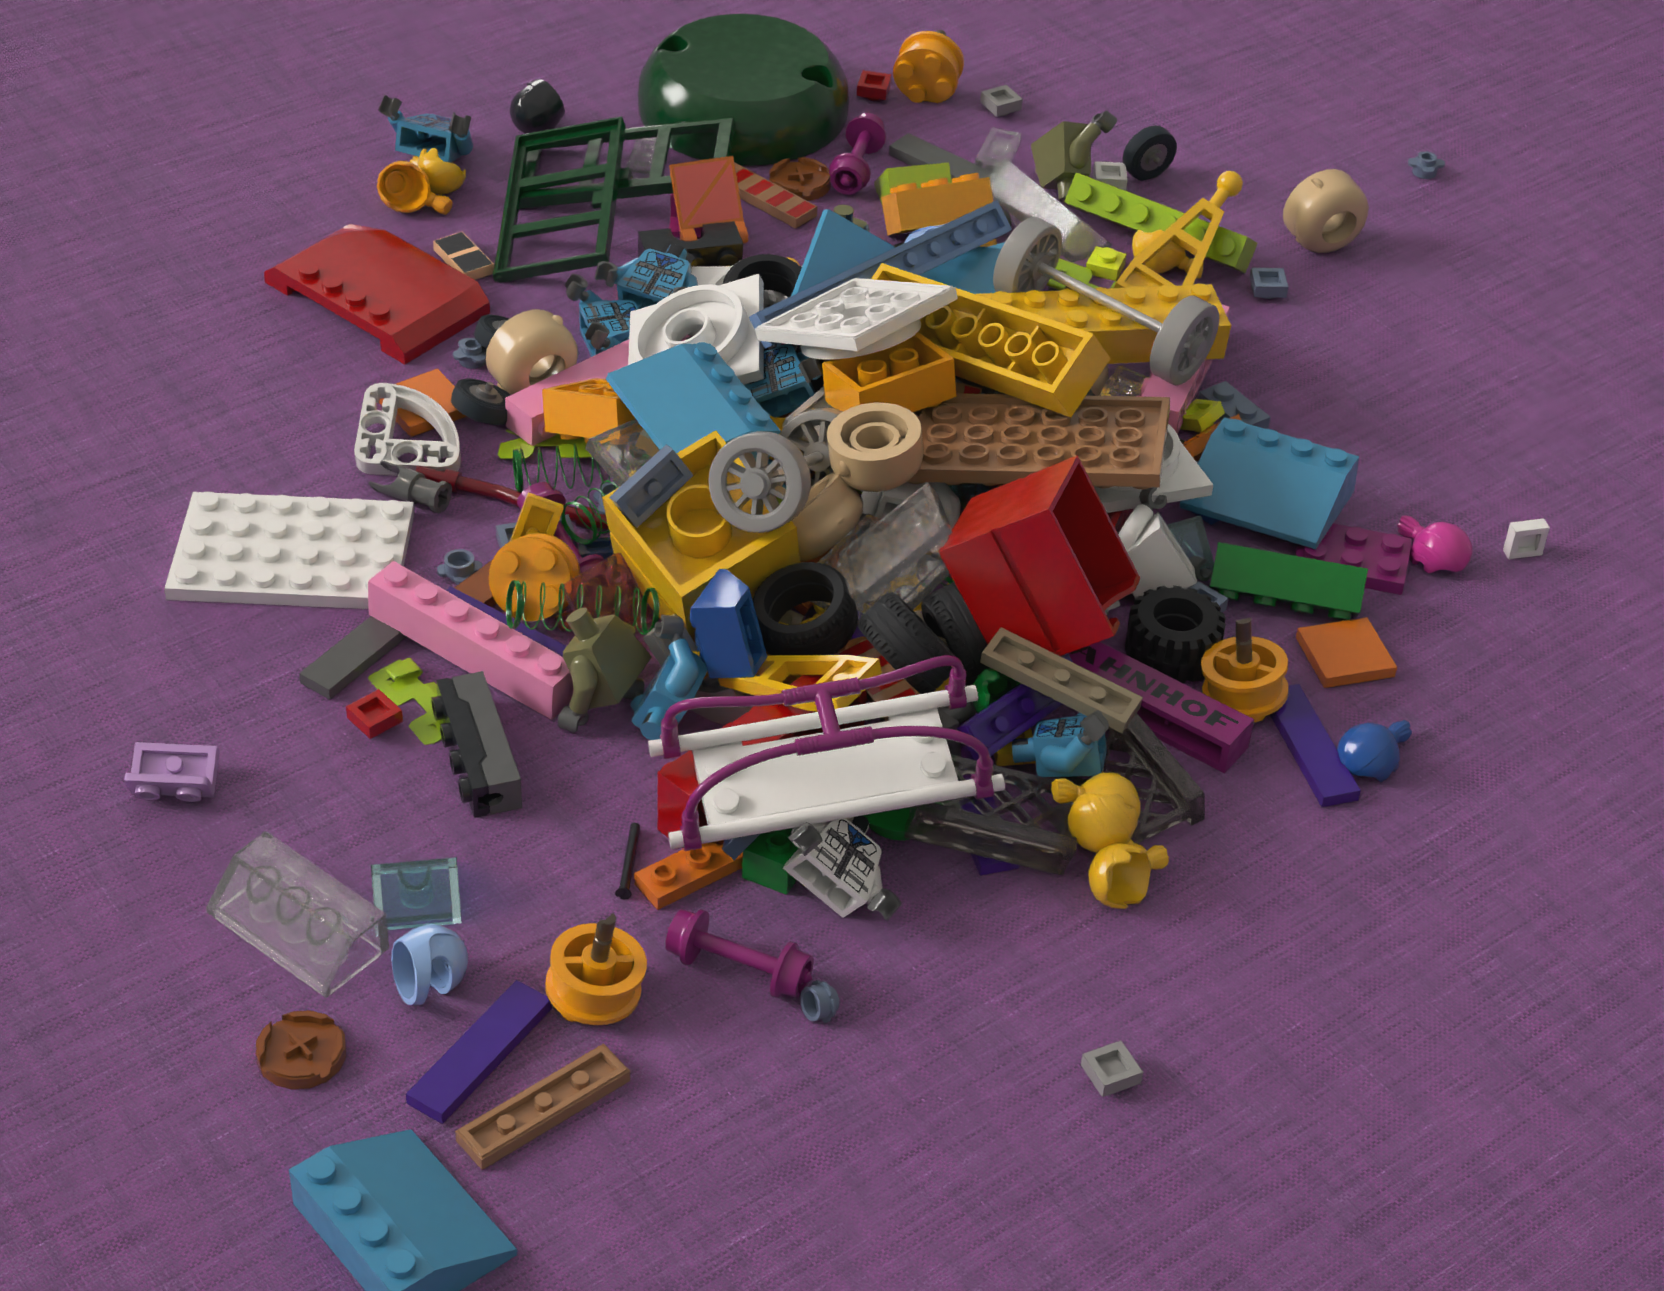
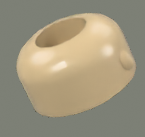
[1283,169,1369,253]
[486,309,578,395]
[827,402,924,492]
[792,472,863,561]

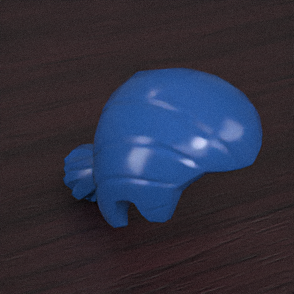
[1337,720,1412,782]

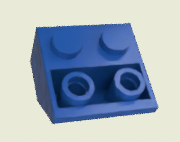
[690,569,767,678]

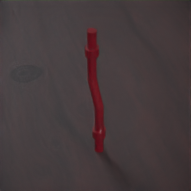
[416,466,609,530]

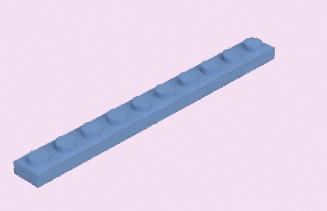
[749,200,1012,349]

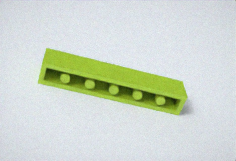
[1064,172,1258,273]

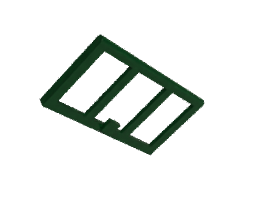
[493,116,626,283]
[519,117,735,209]

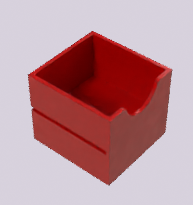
[938,455,1141,656]

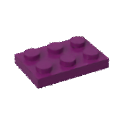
[1295,523,1412,595]

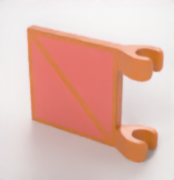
[669,156,749,244]

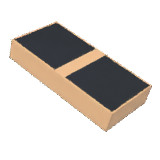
[433,232,494,280]

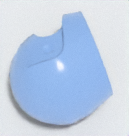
[391,924,468,1005]

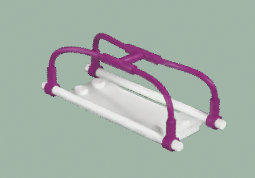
[648,655,1005,851]

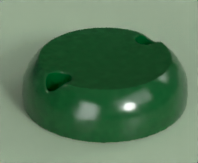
[637,14,849,166]

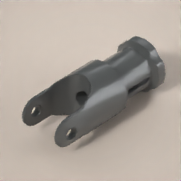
[368,461,452,514]

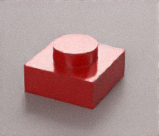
[856,70,892,100]
[346,689,403,739]

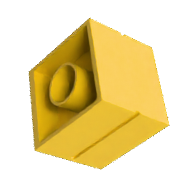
[602,430,800,643]

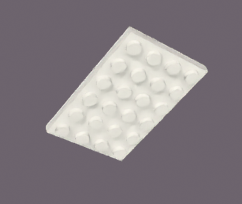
[164,492,415,609]

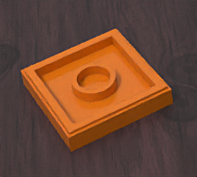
[379,368,467,437]
[1296,617,1397,688]

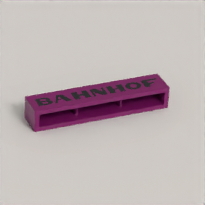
[1068,642,1254,774]

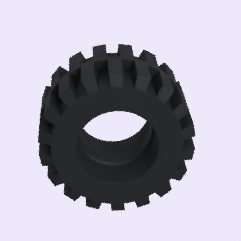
[1125,585,1226,683]

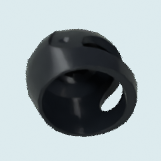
[509,79,565,134]

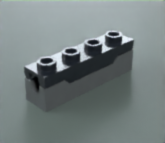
[431,671,522,818]

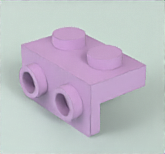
[124,742,220,802]

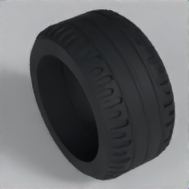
[723,254,802,309]
[752,562,858,655]
[921,582,988,686]
[858,593,956,694]

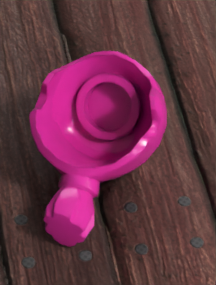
[1397,515,1472,574]

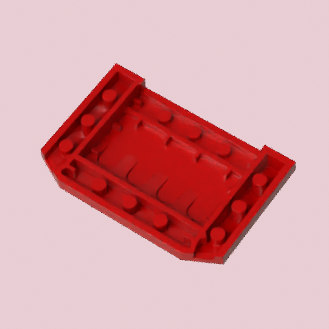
[264,224,490,365]

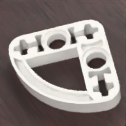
[354,383,461,476]

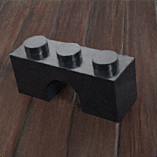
[638,221,743,267]

